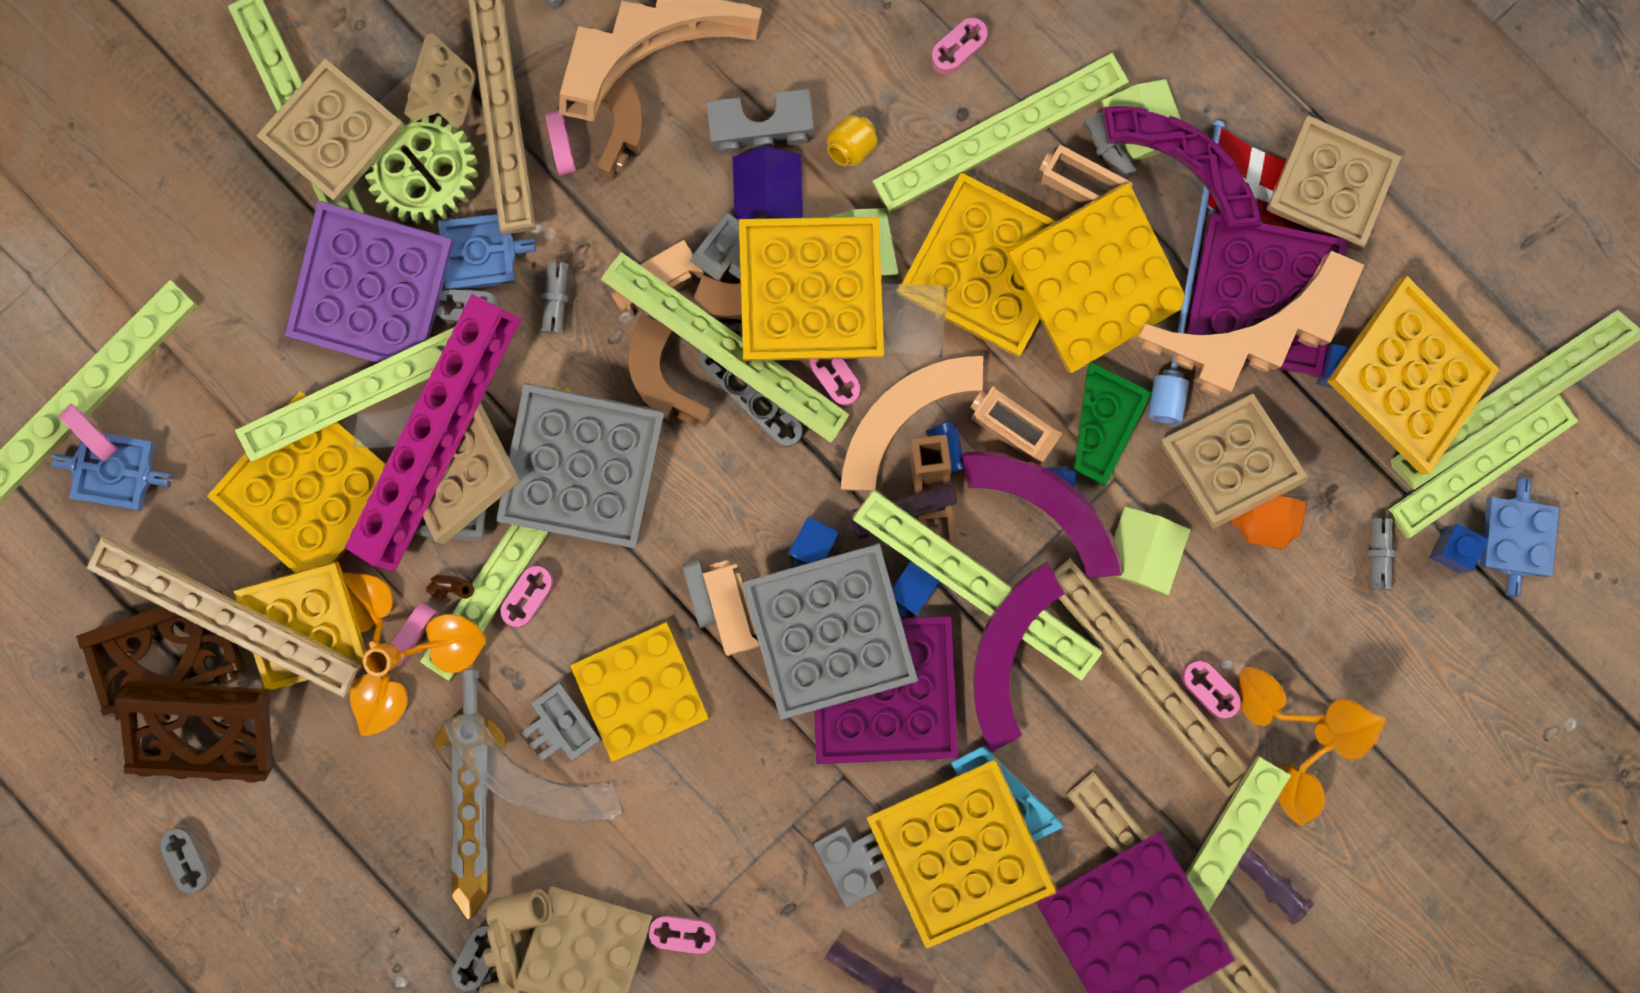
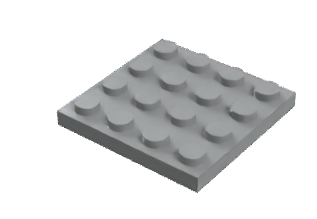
[496,382,664,548]
[742,543,918,720]

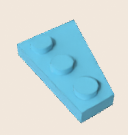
[951,745,1065,841]

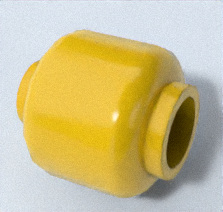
[827,115,878,166]

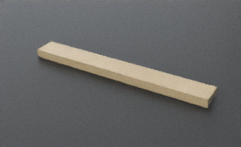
[468,0,536,235]
[86,535,362,698]
[1053,558,1249,798]
[1066,772,1277,993]

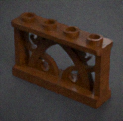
[76,589,246,721]
[115,681,274,783]

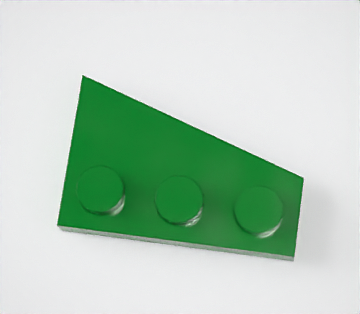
[1073,361,1152,487]

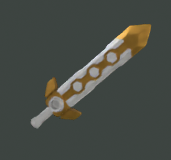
[434,670,506,919]

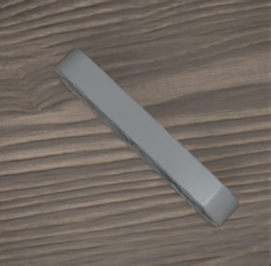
[698,351,803,448]

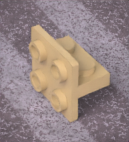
[404,33,477,128]

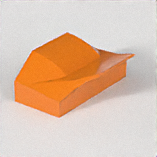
[1229,496,1306,550]

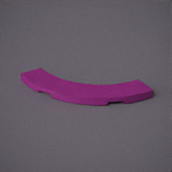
[1102,106,1262,231]
[962,451,1124,578]
[973,561,1065,753]

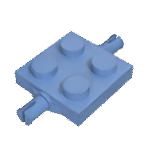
[438,214,536,290]
[51,433,173,511]
[1480,478,1559,597]

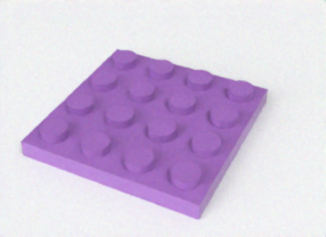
[285,201,455,363]

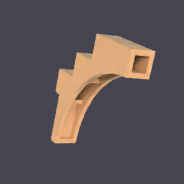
[559,0,762,122]
[1135,251,1364,397]

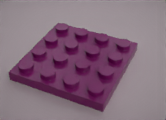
[1185,213,1348,377]
[814,616,958,764]
[1036,832,1236,993]

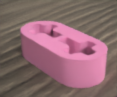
[931,18,988,75]
[545,110,576,176]
[810,359,860,407]
[58,403,118,462]
[501,566,554,628]
[391,602,438,667]
[1181,661,1241,718]
[649,915,717,954]

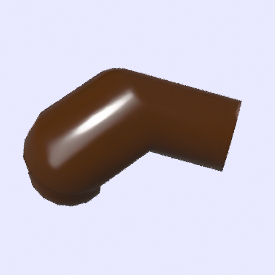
[426,574,474,599]

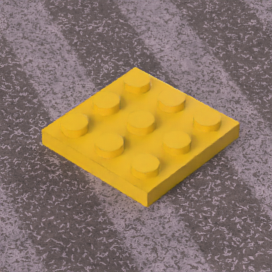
[233,561,367,691]
[570,622,710,762]

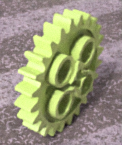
[365,116,479,225]

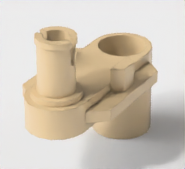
[479,889,552,993]

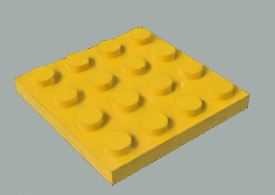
[897,172,1057,358]
[1005,182,1190,374]
[738,217,884,361]
[1327,276,1500,475]
[207,391,386,573]
[866,759,1057,949]

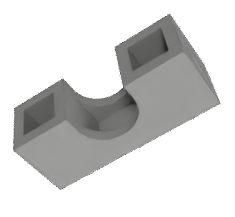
[706,89,814,154]

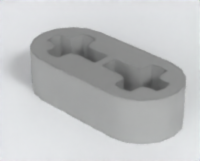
[436,289,501,324]
[682,559,717,628]
[160,828,212,894]
[452,925,492,991]

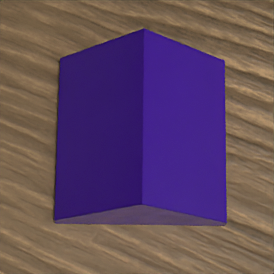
[732,146,803,220]

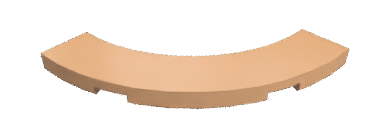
[841,356,983,492]

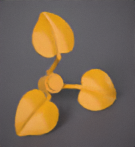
[342,572,486,736]
[1239,666,1386,827]

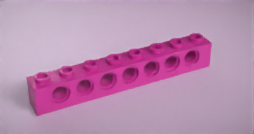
[344,294,522,572]

